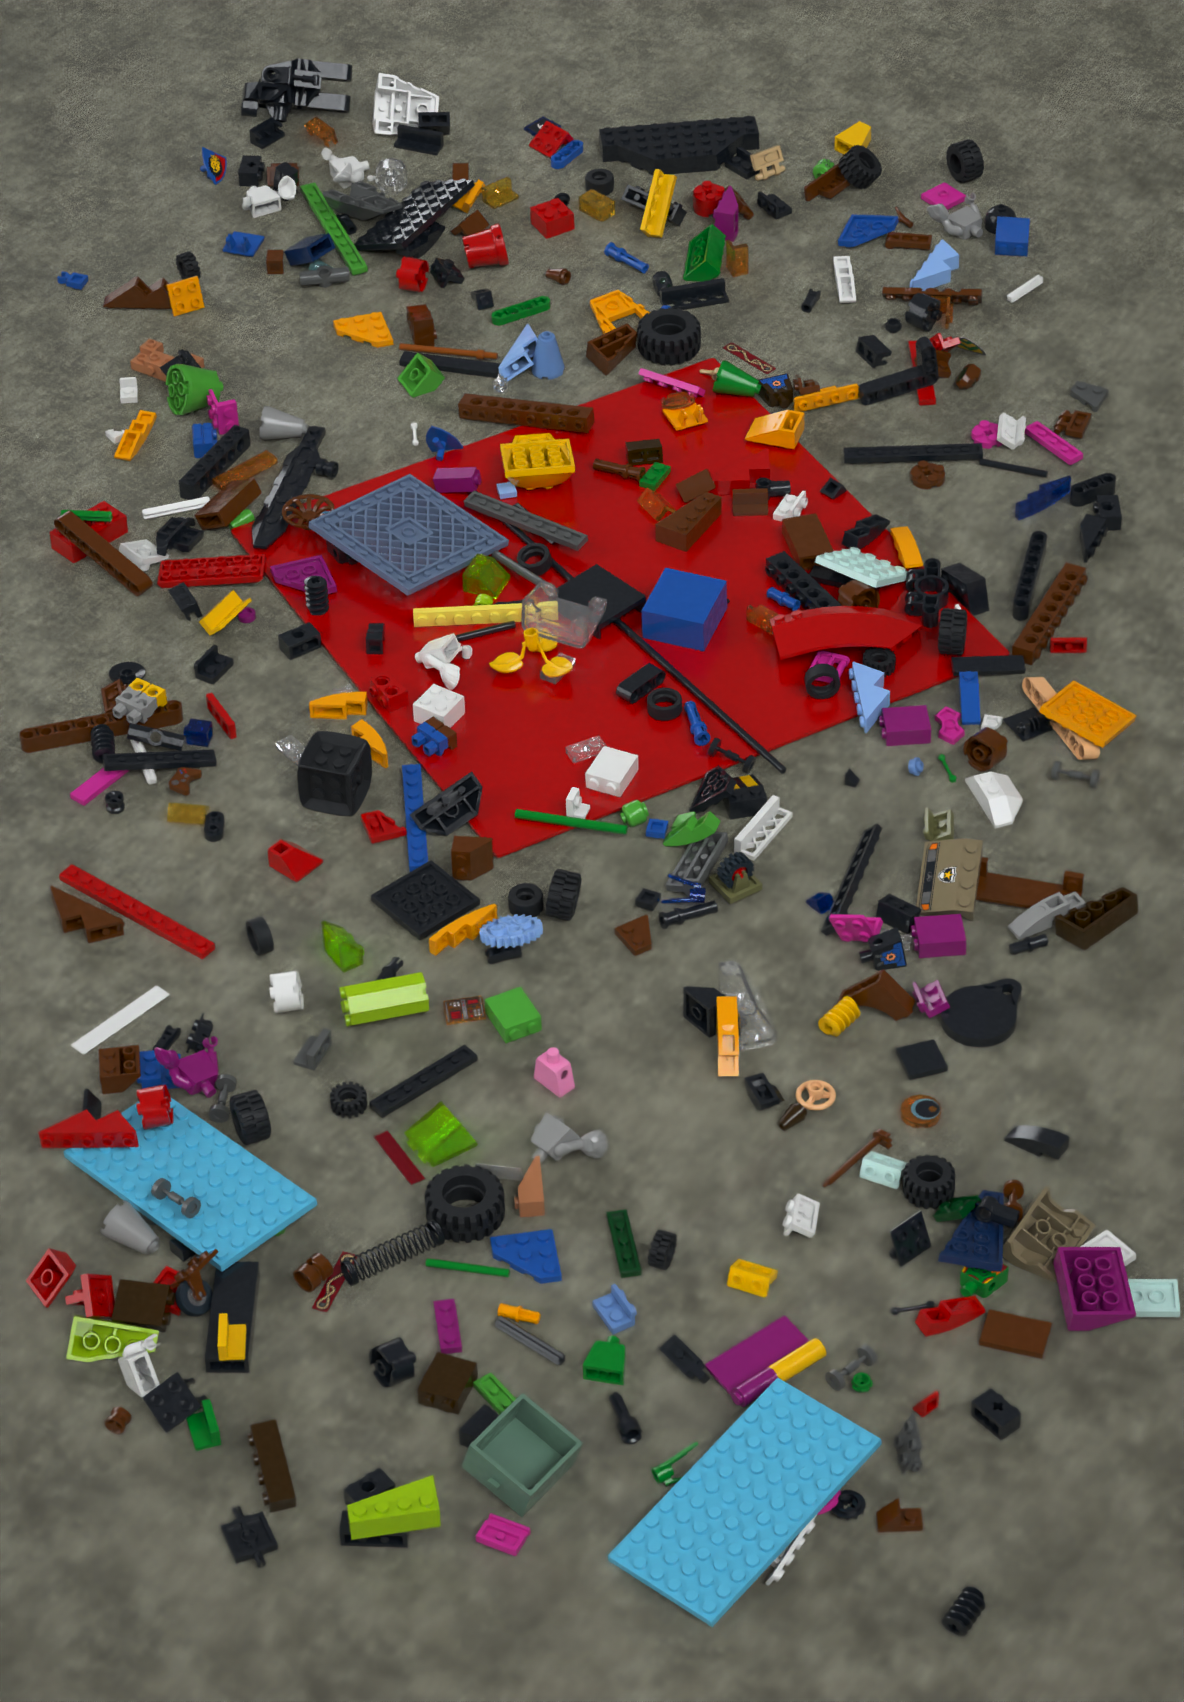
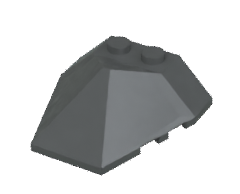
[323,181,403,221]

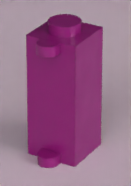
[433,467,481,493]

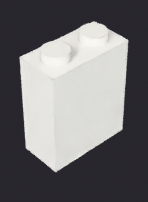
[585,746,639,797]

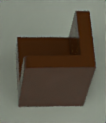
[266,249,284,274]

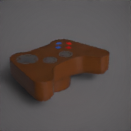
[169,767,202,796]

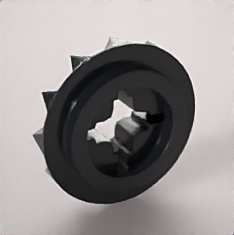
[831,1490,866,1521]

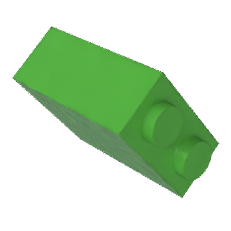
[485,986,542,1043]

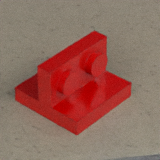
[65,1273,115,1319]

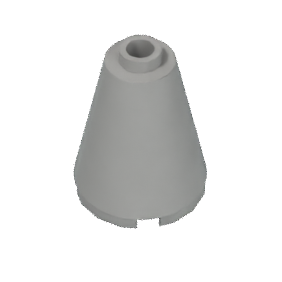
[260,406,308,440]
[100,1200,160,1255]

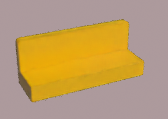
[199,590,252,636]

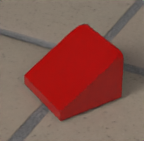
[912,1391,939,1418]

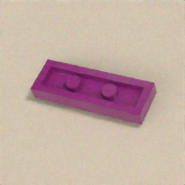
[433,1298,462,1354]

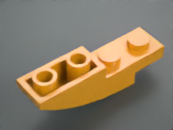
[716,996,739,1077]

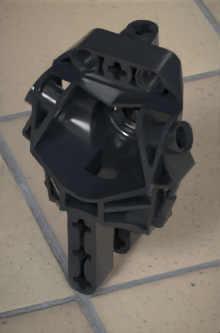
[241,58,353,122]

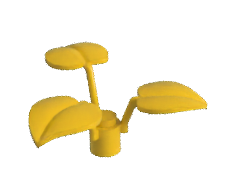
[489,627,573,677]

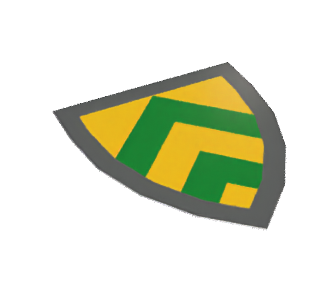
[956,337,987,356]

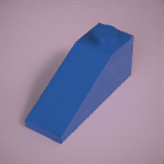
[958,671,981,725]

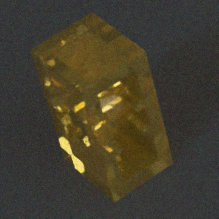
[579,189,615,222]

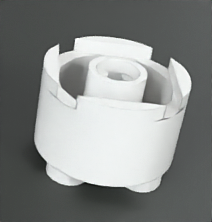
[270,971,304,1014]

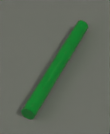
[426,1258,510,1278]

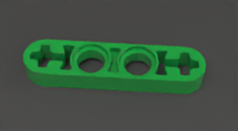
[491,296,550,326]

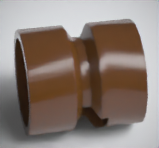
[293,1253,333,1293]

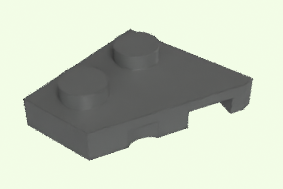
[1070,381,1109,412]

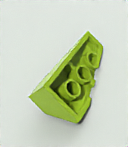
[66,1314,159,1362]

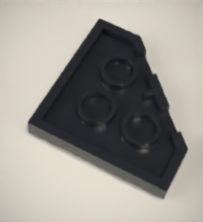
[689,765,736,814]

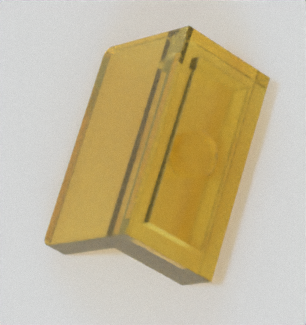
[482,177,519,209]
[167,802,210,824]

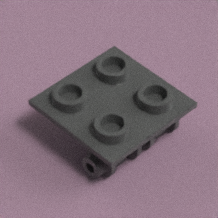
[894,1412,923,1475]

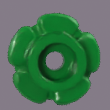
[851,1372,873,1393]

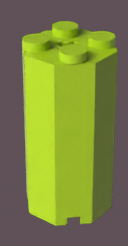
[339,972,429,1027]

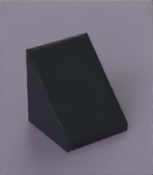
[845,768,860,788]

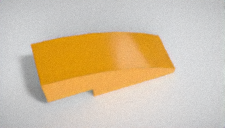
[309,692,368,719]
[351,719,388,768]

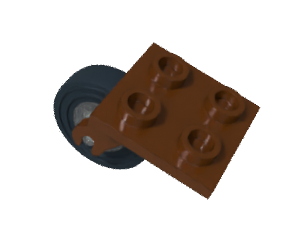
[170,1249,218,1317]

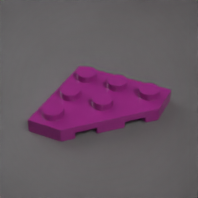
[270,555,337,594]

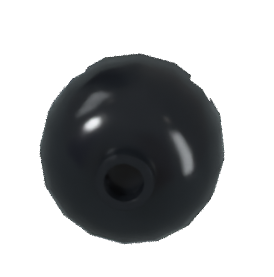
[984,204,1016,234]

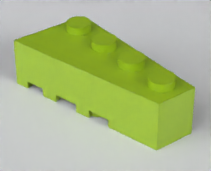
[347,1475,441,1540]

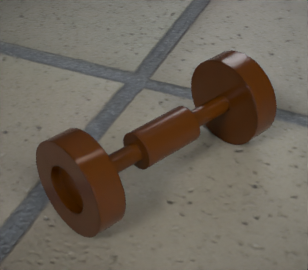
[1003,1179,1024,1222]

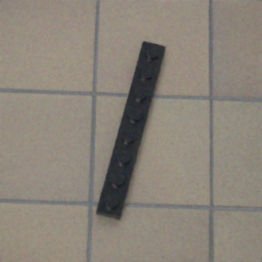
[843,443,983,464]
[821,823,882,936]

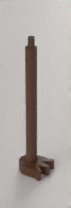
[822,1128,893,1188]

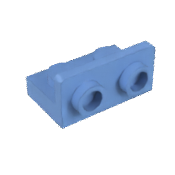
[592,1284,637,1334]

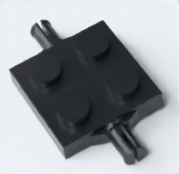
[220,1506,278,1568]

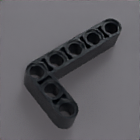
[858,336,939,405]

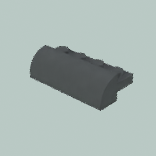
[666,832,728,898]

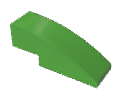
[663,811,721,846]

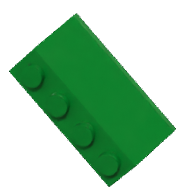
[683,224,726,282]

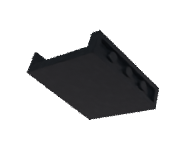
[549,564,646,639]

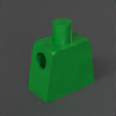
[583,1335,626,1386]

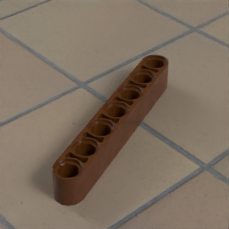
[54,510,153,596]

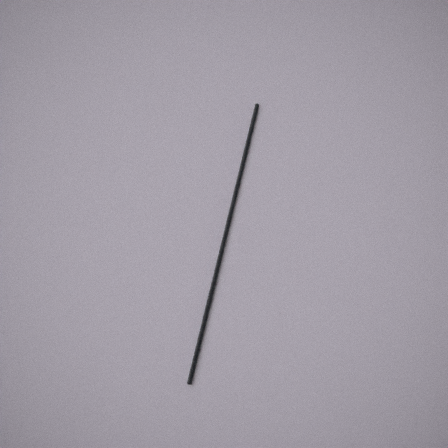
[469,490,787,774]

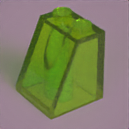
[404,1101,478,1167]

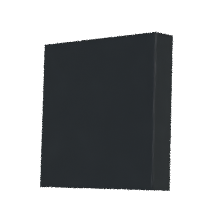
[896,1039,948,1080]

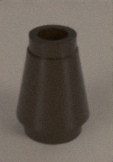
[777,1102,807,1131]

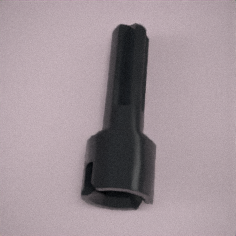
[609,1392,643,1444]

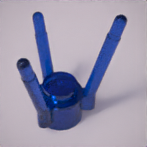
[661,874,706,904]

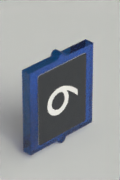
[524,117,561,136]

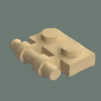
[750,145,785,181]

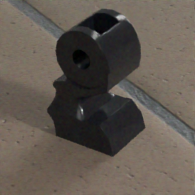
[366,623,385,654]

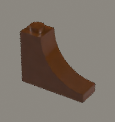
[837,969,916,1021]

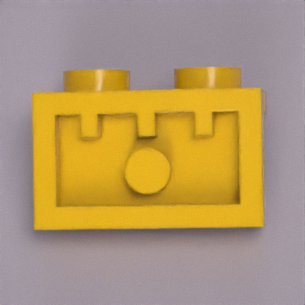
[727,1259,778,1298]

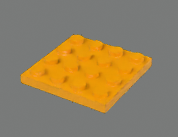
[1039,680,1137,748]

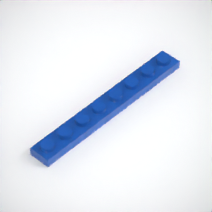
[402,764,428,872]

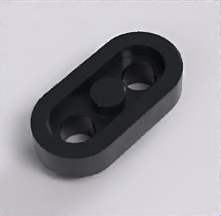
[204,811,225,842]

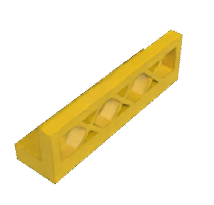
[640,169,677,238]

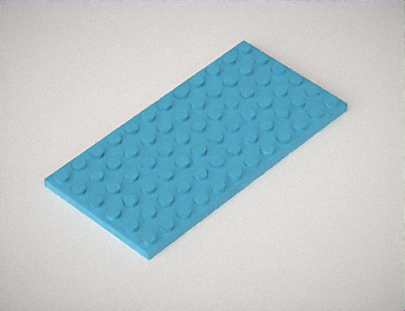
[63,1098,317,1272]
[608,1377,882,1627]

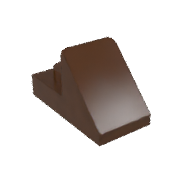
[876,1498,923,1533]

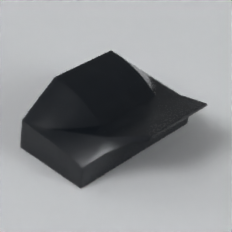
[745,1072,785,1111]

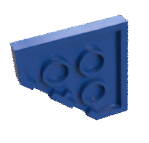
[838,214,899,248]
[490,1229,562,1284]

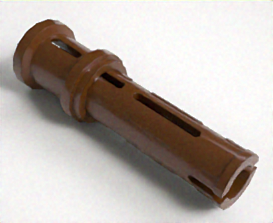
[593,458,646,482]

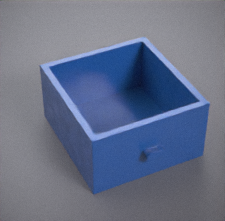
[642,568,727,651]

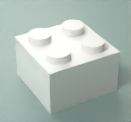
[413,684,465,728]

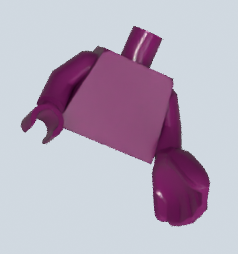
[154,1036,219,1098]

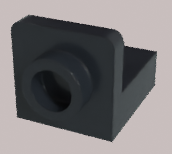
[471,288,494,310]

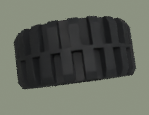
[637,307,701,366]
[424,1164,505,1243]

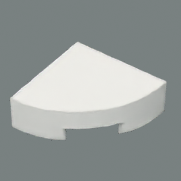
[105,429,125,444]
[981,714,1003,730]

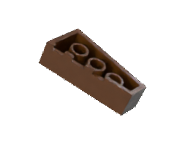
[655,492,722,552]

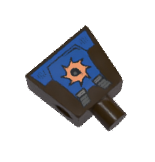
[758,373,793,409]

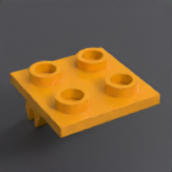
[166,276,205,316]
[663,401,708,431]

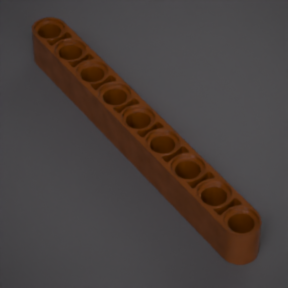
[19,700,183,753]

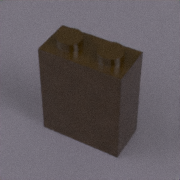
[111,1279,175,1332]
[417,1352,478,1415]

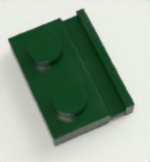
[933,1194,981,1222]

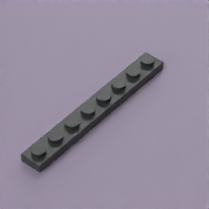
[464,491,588,551]

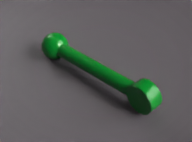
[938,754,957,783]

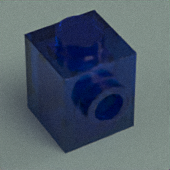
[183,718,213,747]

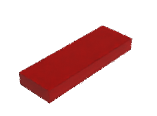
[206,692,237,739]

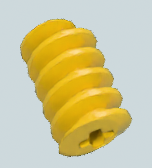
[818,996,861,1037]

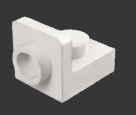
[120,377,138,403]
[566,787,590,819]

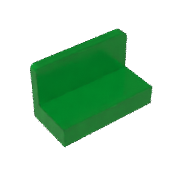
[187,1399,221,1451]

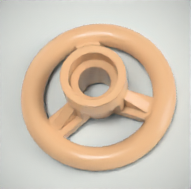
[795,1080,836,1111]

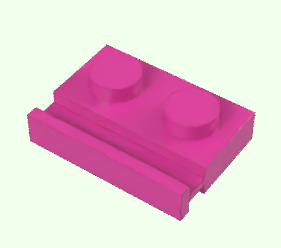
[476,1513,531,1557]

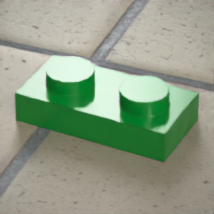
[639,462,671,491]

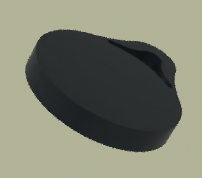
[941,978,1022,1048]

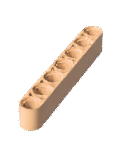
[1022,677,1100,760]

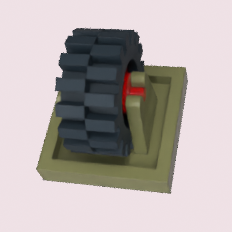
[709,852,763,904]

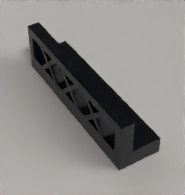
[660,278,729,310]

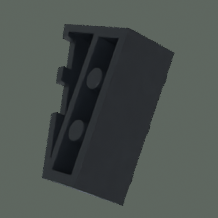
[941,563,990,616]

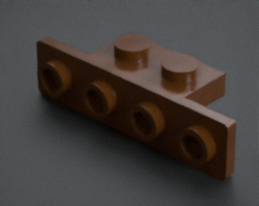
[804,163,851,201]

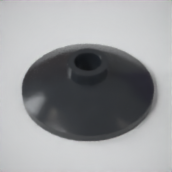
[109,662,146,684]

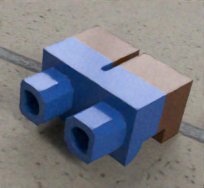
[412,716,457,756]

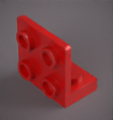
[529,121,574,158]

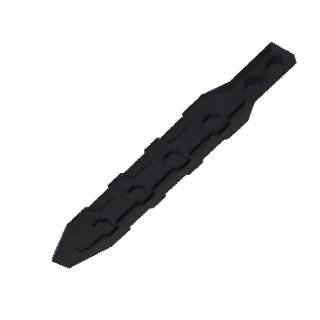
[252,426,326,549]

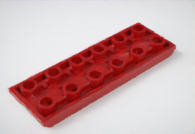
[157,554,266,588]

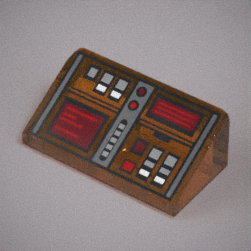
[443,996,486,1025]

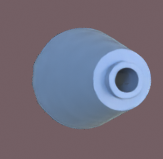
[531,331,565,380]

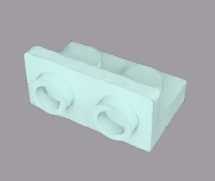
[859,1151,907,1189]

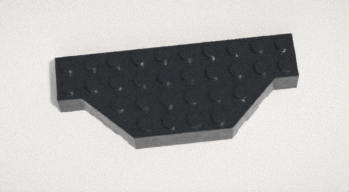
[599,116,759,175]

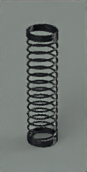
[340,1219,445,1286]

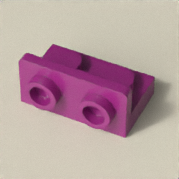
[912,980,950,1019]

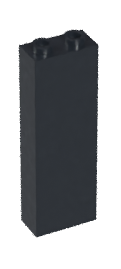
[205,1261,260,1373]

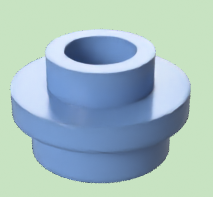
[908,757,924,776]

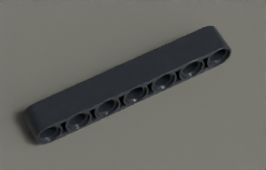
[1012,531,1047,621]

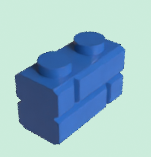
[192,423,217,458]

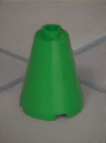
[713,360,761,397]

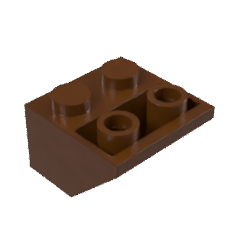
[99,1045,141,1094]

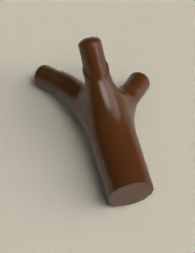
[895,206,914,228]

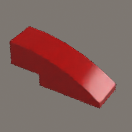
[915,1296,986,1337]

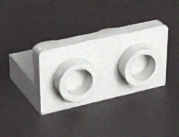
[997,412,1026,450]
[773,490,808,522]
[782,1193,820,1238]

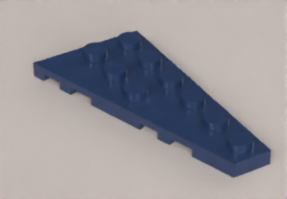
[938,1190,1004,1272]

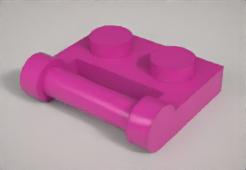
[810,650,850,684]

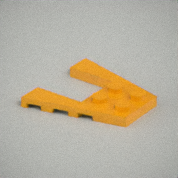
[590,290,650,334]

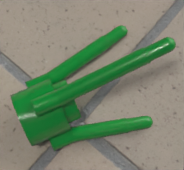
[651,1442,698,1486]

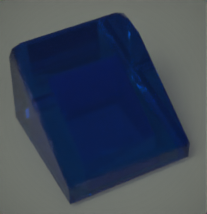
[806,892,834,914]

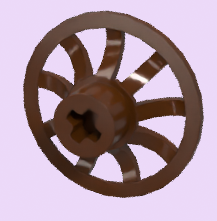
[282,494,335,530]

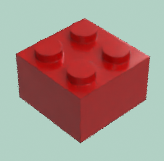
[530,198,575,239]

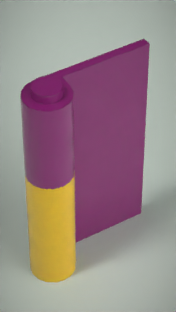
[704,1315,826,1407]

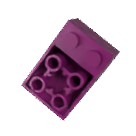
[713,186,738,242]

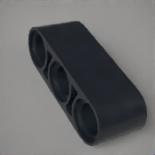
[1070,473,1116,507]
[616,663,666,704]

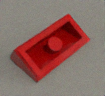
[1049,637,1087,653]

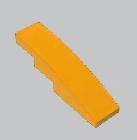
[114,410,157,461]
[890,526,923,568]
[429,904,498,956]

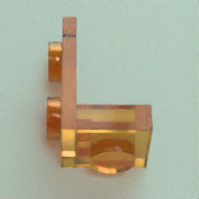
[931,296,953,329]

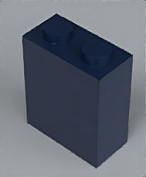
[284,233,336,266]

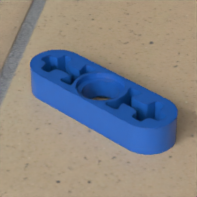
[551,140,583,169]

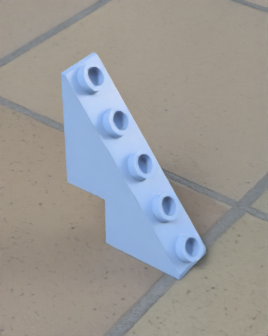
[909,239,959,291]
[498,324,538,382]
[849,661,890,733]

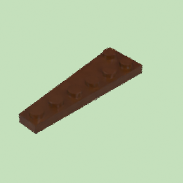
[882,287,982,305]

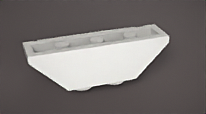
[965,772,1023,828]

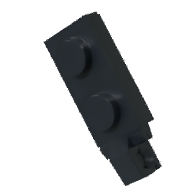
[659,1334,710,1384]

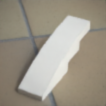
[833,256,856,303]

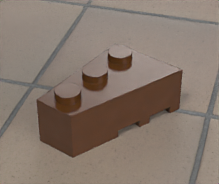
[406,304,437,346]
[586,323,637,376]

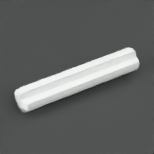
[1007,275,1043,303]

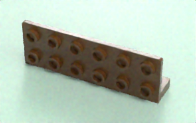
[976,857,1084,909]

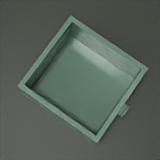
[461,1393,583,1517]

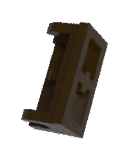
[625,439,663,466]

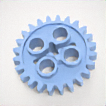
[479,914,543,948]

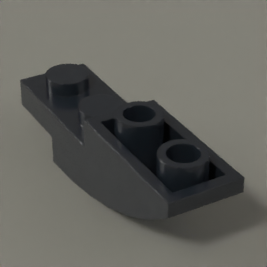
[396,221,445,259]

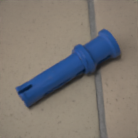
[604,242,649,273]
[684,701,711,746]

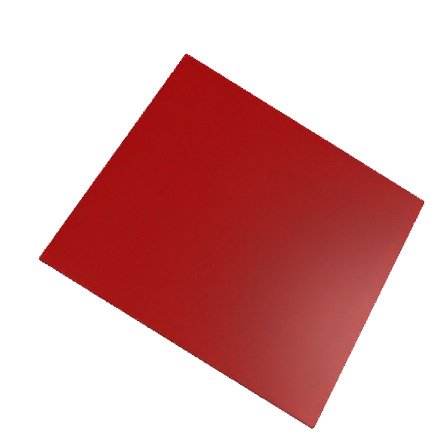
[231,358,1009,858]

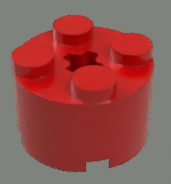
[693,181,725,217]
[396,257,429,292]
[136,1085,174,1130]

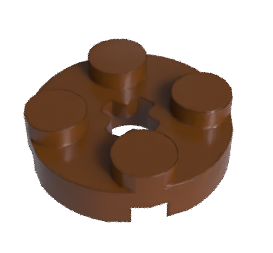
[910,460,945,490]

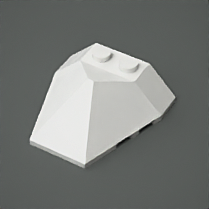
[372,73,439,136]

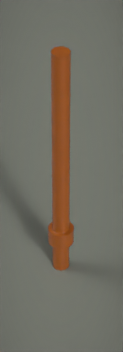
[399,343,498,360]

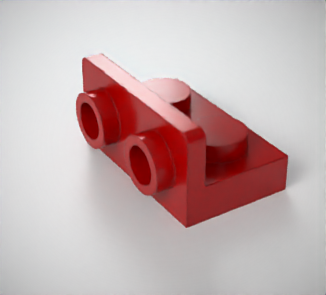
[930,333,961,352]

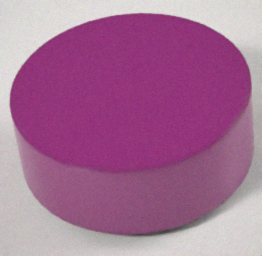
[238,607,256,623]

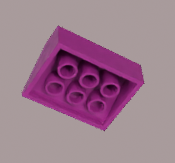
[1053,1247,1136,1331]

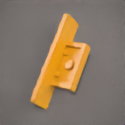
[794,383,859,412]

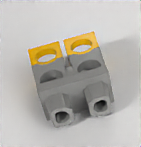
[112,678,167,724]

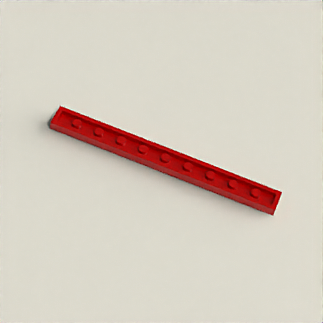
[59,864,216,960]

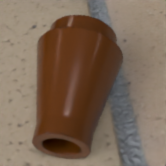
[546,268,571,285]

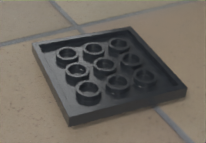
[371,860,480,940]

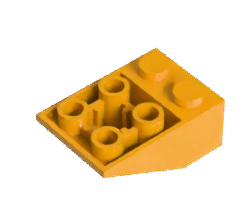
[745,410,805,449]

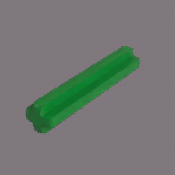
[60,510,113,522]

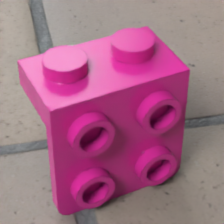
[206,389,239,435]
[829,914,883,942]

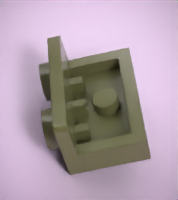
[923,807,954,841]

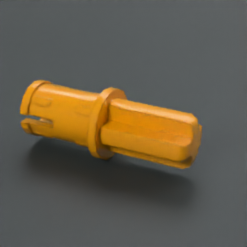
[497,1303,541,1324]

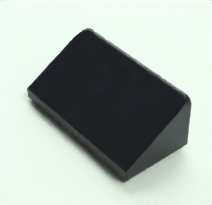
[83,1089,102,1120]

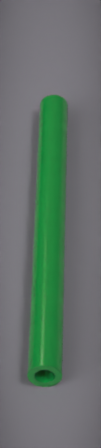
[515,809,628,835]

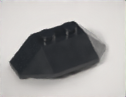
[410,771,483,836]

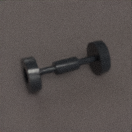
[708,738,756,774]

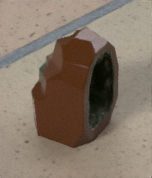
[956,364,981,389]

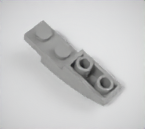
[1008,891,1086,940]

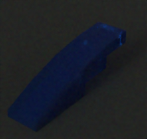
[1015,475,1071,521]

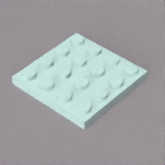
[815,547,907,588]

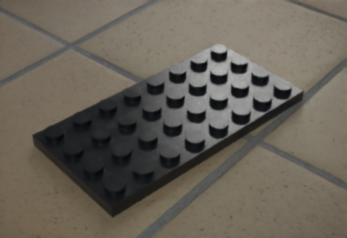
[354,179,475,251]

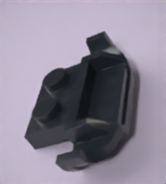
[156,517,204,556]

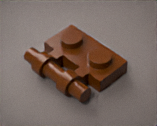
[1054,410,1092,438]

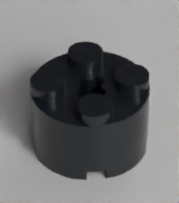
[905,293,942,332]
[369,1337,417,1388]

